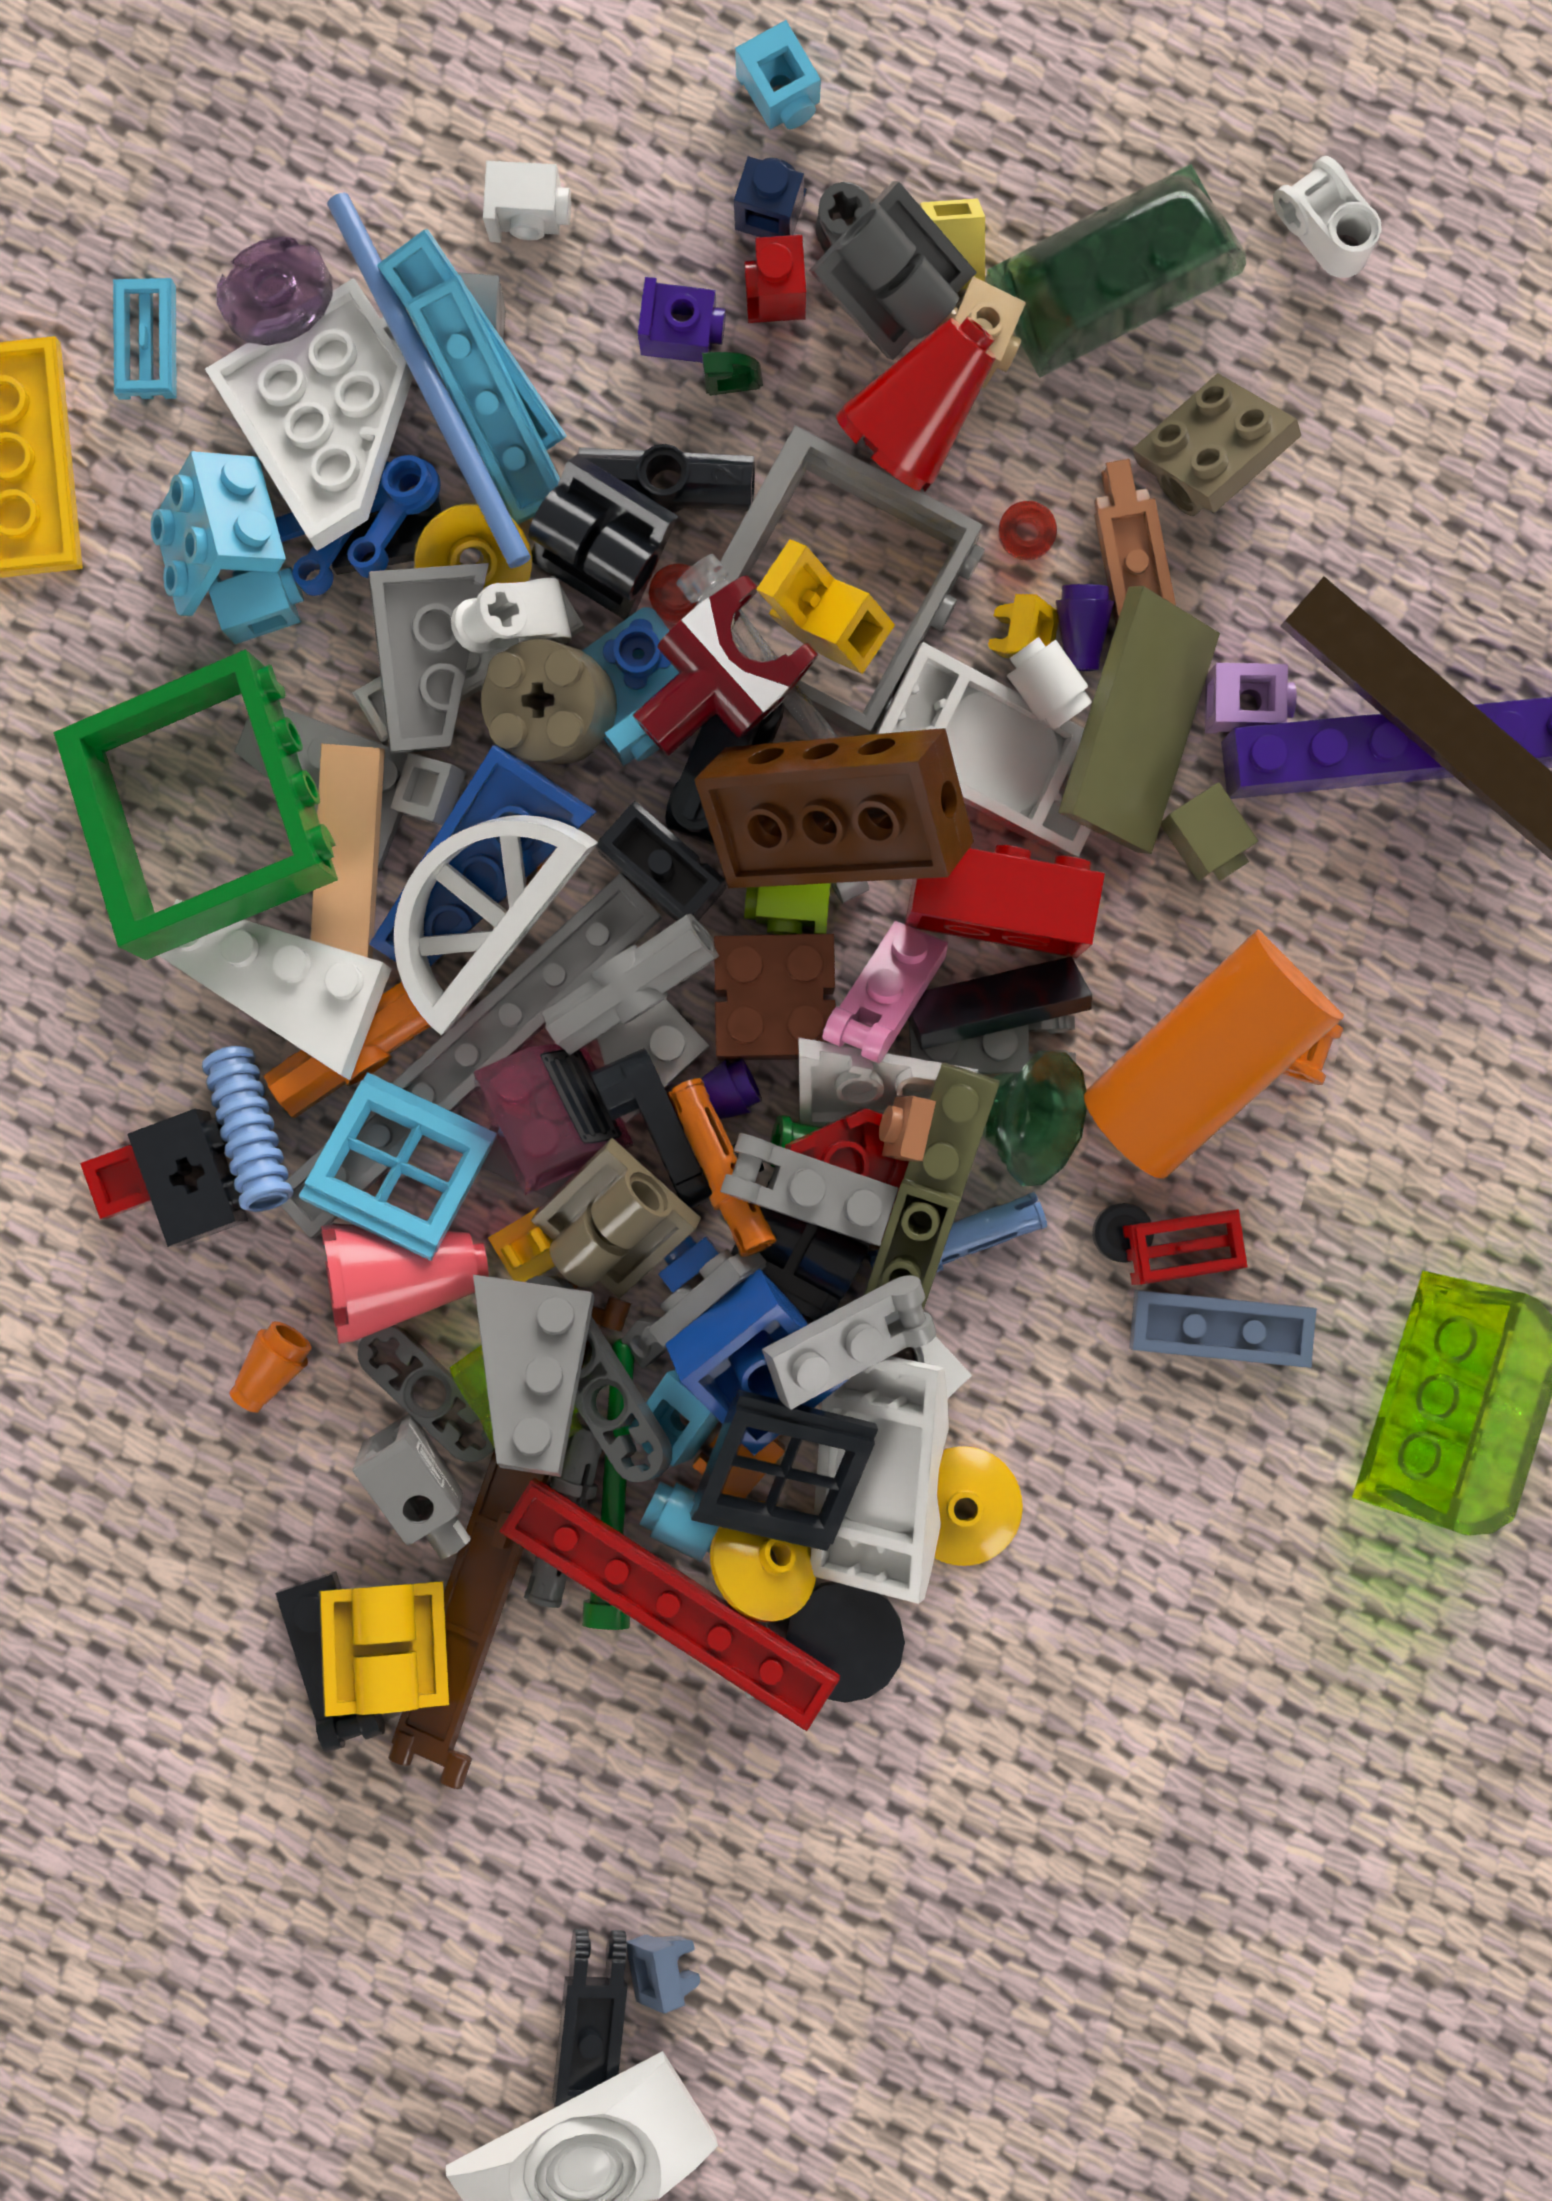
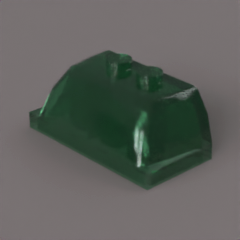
[985,164,1246,378]

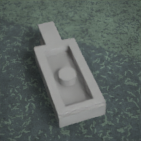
[621,1249,767,1368]

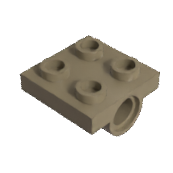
[1132,373,1302,516]
[531,1138,701,1299]

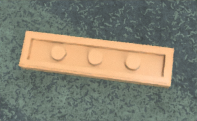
[310,743,385,959]

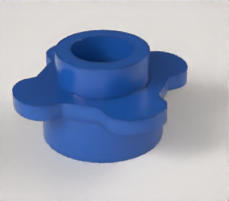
[603,619,672,690]

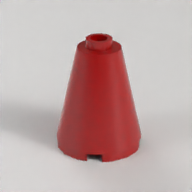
[836,316,996,492]

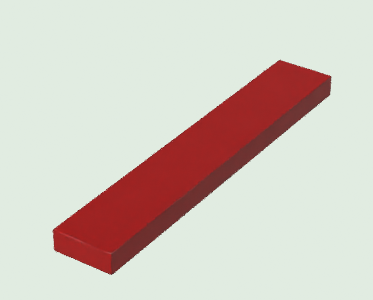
[499,1478,840,1732]

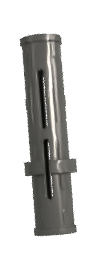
[524,1423,602,1608]

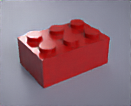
[905,845,1105,959]

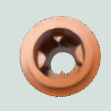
[229,1321,312,1413]

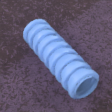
[202,1046,294,1212]

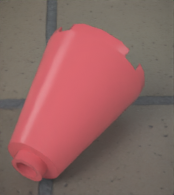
[321,1223,489,1344]

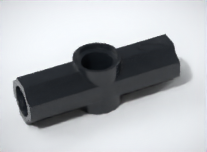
[578,444,755,513]

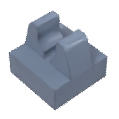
[627,1935,700,2014]

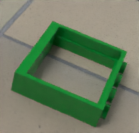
[53,649,338,961]

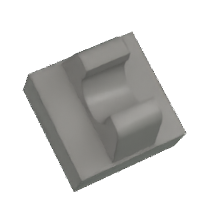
[390,753,468,826]

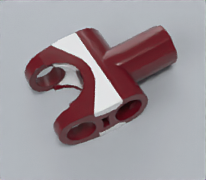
[632,575,818,756]

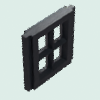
[690,1390,878,1551]

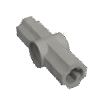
[542,914,719,1055]

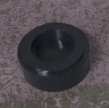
[1092,1203,1154,1263]

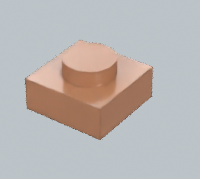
[879,1095,936,1161]

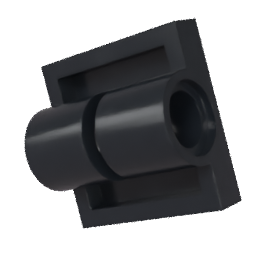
[528,454,678,620]
[731,1176,870,1321]

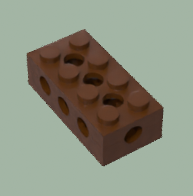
[694,728,974,889]

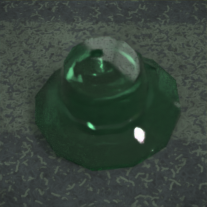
[982,1051,1087,1186]

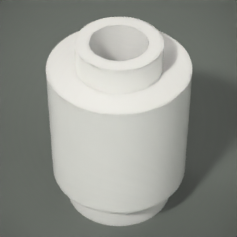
[1007,637,1092,730]

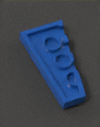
[369,745,597,967]

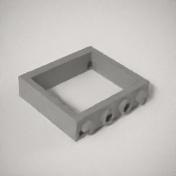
[695,425,985,736]

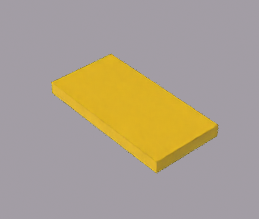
[0,336,83,578]

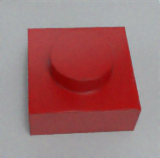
[80,1145,151,1219]

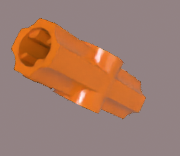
[263,981,431,1118]

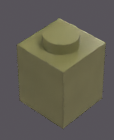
[1161,782,1258,882]

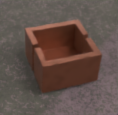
[714,934,836,1061]

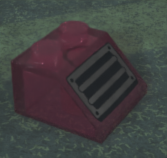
[473,1044,633,1195]

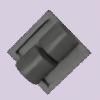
[809,181,977,360]

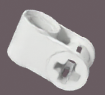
[1273,156,1382,278]
[451,578,572,653]

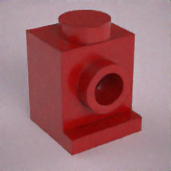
[744,235,806,323]

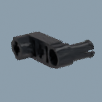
[590,1048,765,1209]

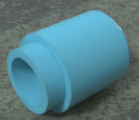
[639,1481,719,1562]

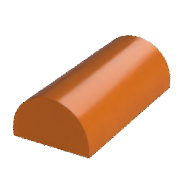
[1084,929,1344,1179]

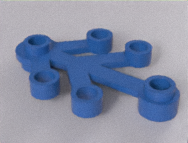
[275,455,441,596]

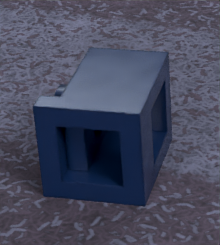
[734,156,807,237]

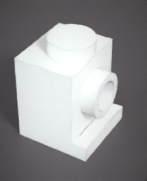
[483,161,571,243]

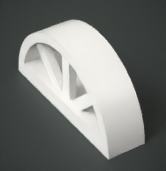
[394,815,598,1035]

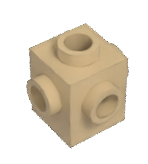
[935,276,1026,388]

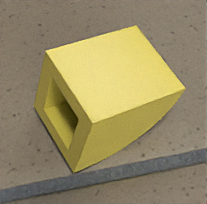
[920,198,985,289]

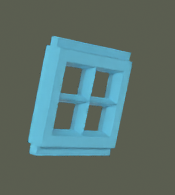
[299,1072,497,1261]

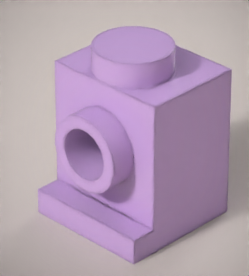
[1205,663,1297,734]

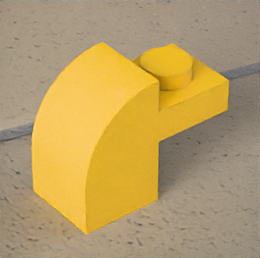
[756,539,895,674]

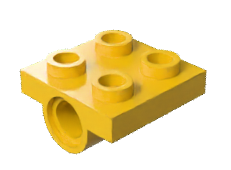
[319,1581,449,1717]

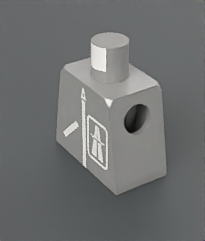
[352,1413,471,1559]

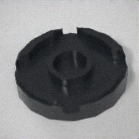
[785,1581,905,1703]

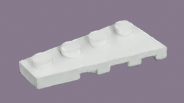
[158,899,392,1080]

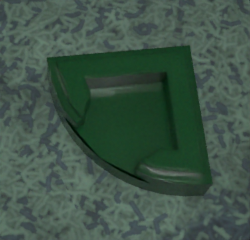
[702,352,763,396]

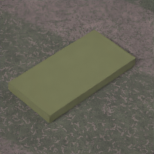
[1058,586,1220,854]

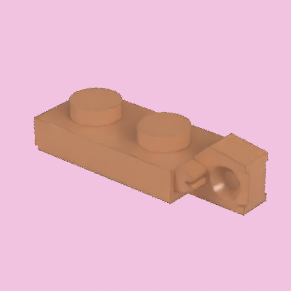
[1094,459,1176,626]

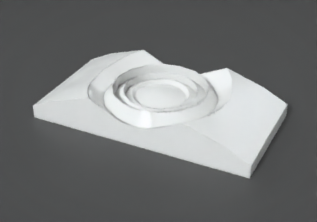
[876,642,1091,857]
[810,1356,949,1604]
[446,2051,718,2201]

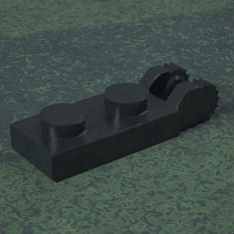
[552,1929,628,2107]

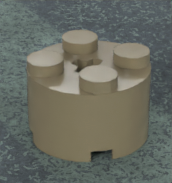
[481,639,617,765]

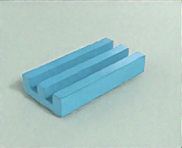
[113,278,177,400]

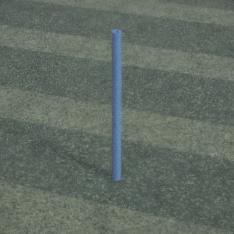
[327,193,531,568]

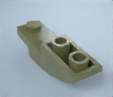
[864,1062,1000,1310]

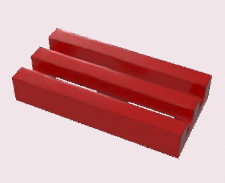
[1123,1209,1248,1285]

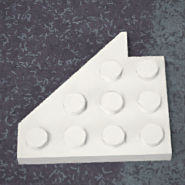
[205,278,424,551]

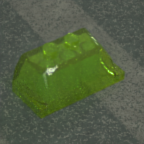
[1352,1270,1552,1536]

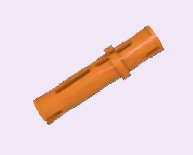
[667,1078,777,1257]

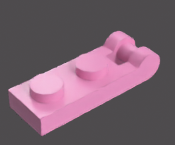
[823,921,948,1064]

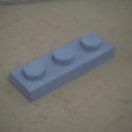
[1129,1290,1317,1368]

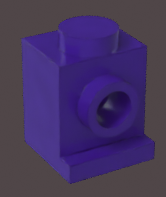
[638,277,726,363]

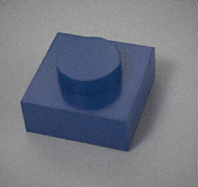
[658,1235,720,1293]

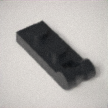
[275,1571,385,1753]

